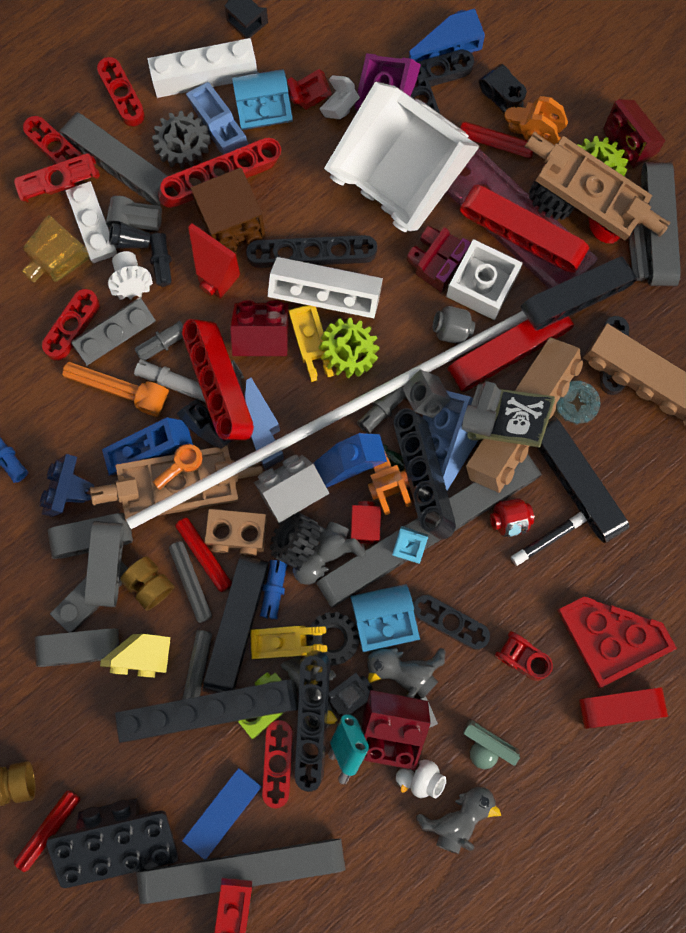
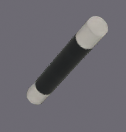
[510,512,587,566]

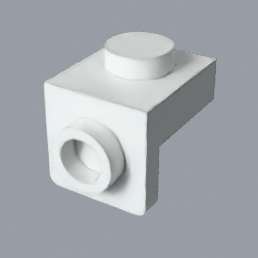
[320,75,360,119]

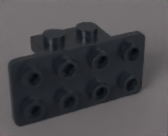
[46,798,178,888]

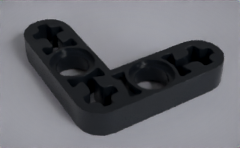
[410,50,474,115]

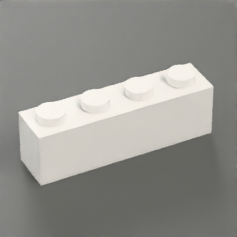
[148,38,257,98]
[268,257,383,318]

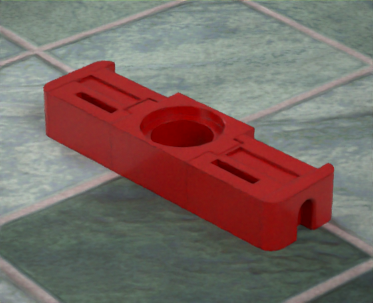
[14,154,100,203]

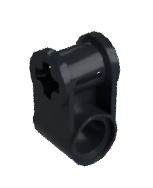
[479,64,527,114]

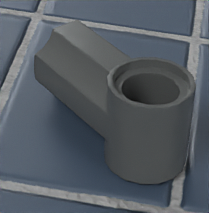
[106,196,162,231]
[462,381,502,437]

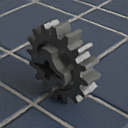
[152,111,211,169]

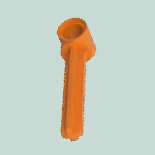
[62,362,169,417]

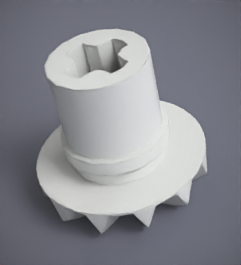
[108,251,153,300]

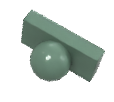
[463,720,520,769]

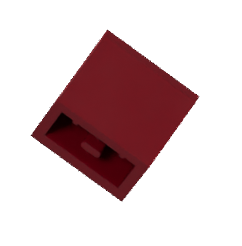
[603,99,666,169]
[231,300,289,356]
[361,690,431,770]

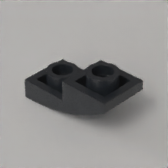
[176,399,233,449]

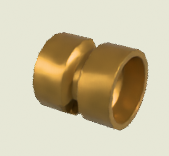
[120,556,175,611]
[0,761,36,806]

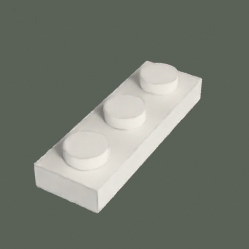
[66,181,117,263]

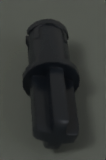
[150,233,172,287]

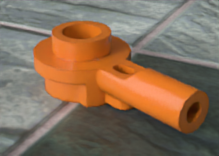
[152,444,203,490]

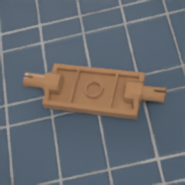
[524,131,670,240]
[90,445,262,522]

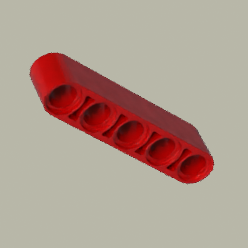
[158,138,281,208]
[460,185,589,273]
[447,316,575,392]
[182,319,254,440]

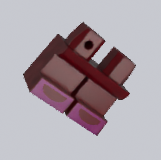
[406,226,472,293]

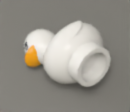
[396,760,446,798]

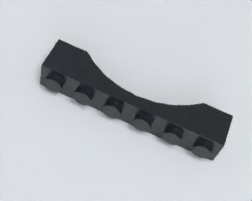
[115,680,299,743]

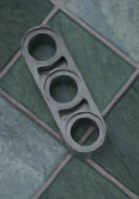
[47,513,133,559]
[85,521,124,607]
[35,628,120,667]

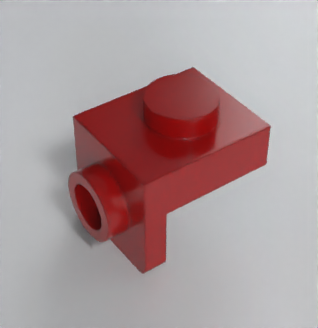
[287,69,332,110]

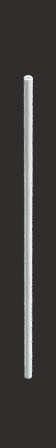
[126,311,528,529]

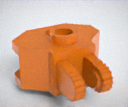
[504,96,568,145]
[368,451,412,515]

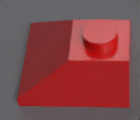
[188,223,240,299]

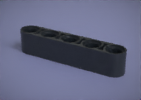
[521,256,638,331]
[394,408,456,539]
[537,415,629,543]
[203,555,269,694]

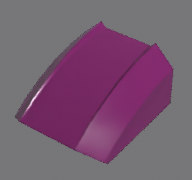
[354,53,421,112]

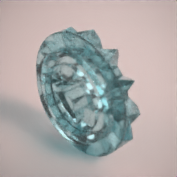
[557,381,600,425]

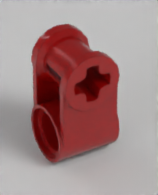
[494,631,553,681]

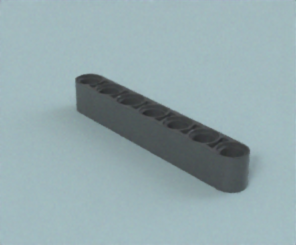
[136,838,346,904]

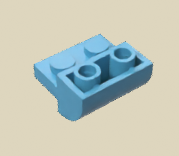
[232,69,293,130]
[350,584,420,652]

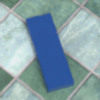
[182,768,262,860]

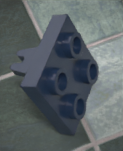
[39,454,94,517]

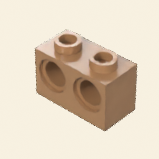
[205,509,267,556]

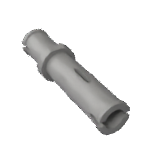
[134,359,206,403]

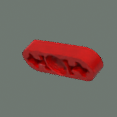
[97,57,145,127]
[23,116,82,164]
[42,289,100,361]
[262,720,293,808]

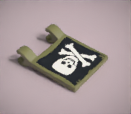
[466,389,555,447]

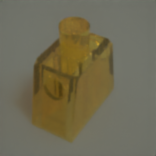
[22,215,90,283]

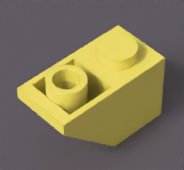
[100,634,171,678]

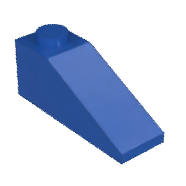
[409,8,485,62]
[102,418,193,475]
[313,433,387,488]

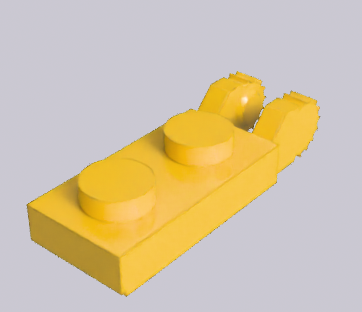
[288,305,334,382]
[251,626,327,659]

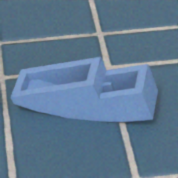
[186,82,248,155]
[245,378,284,470]

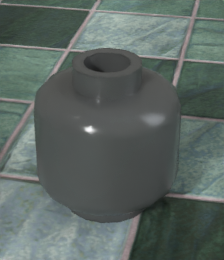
[432,306,475,344]

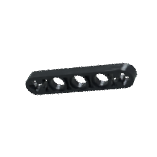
[246,235,377,268]
[295,650,330,792]

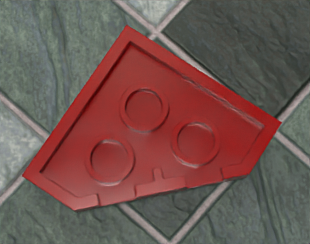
[557,596,677,688]

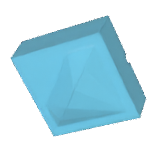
[392,526,429,564]

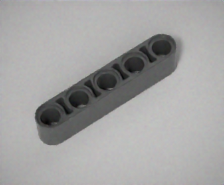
[59,112,174,206]
[641,162,680,286]

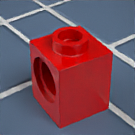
[351,501,381,545]

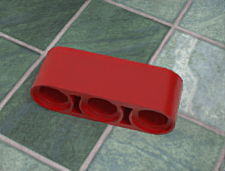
[579,687,668,729]

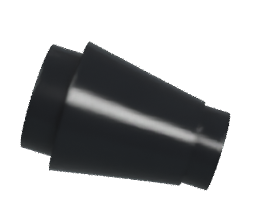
[109,222,150,249]

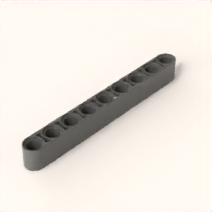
[316,454,542,608]

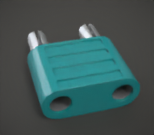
[328,714,369,785]

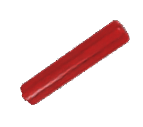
[460,121,533,158]
[175,517,232,592]
[14,790,80,872]

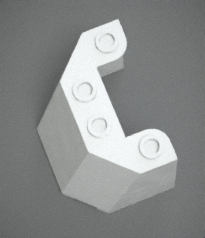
[324,82,479,232]

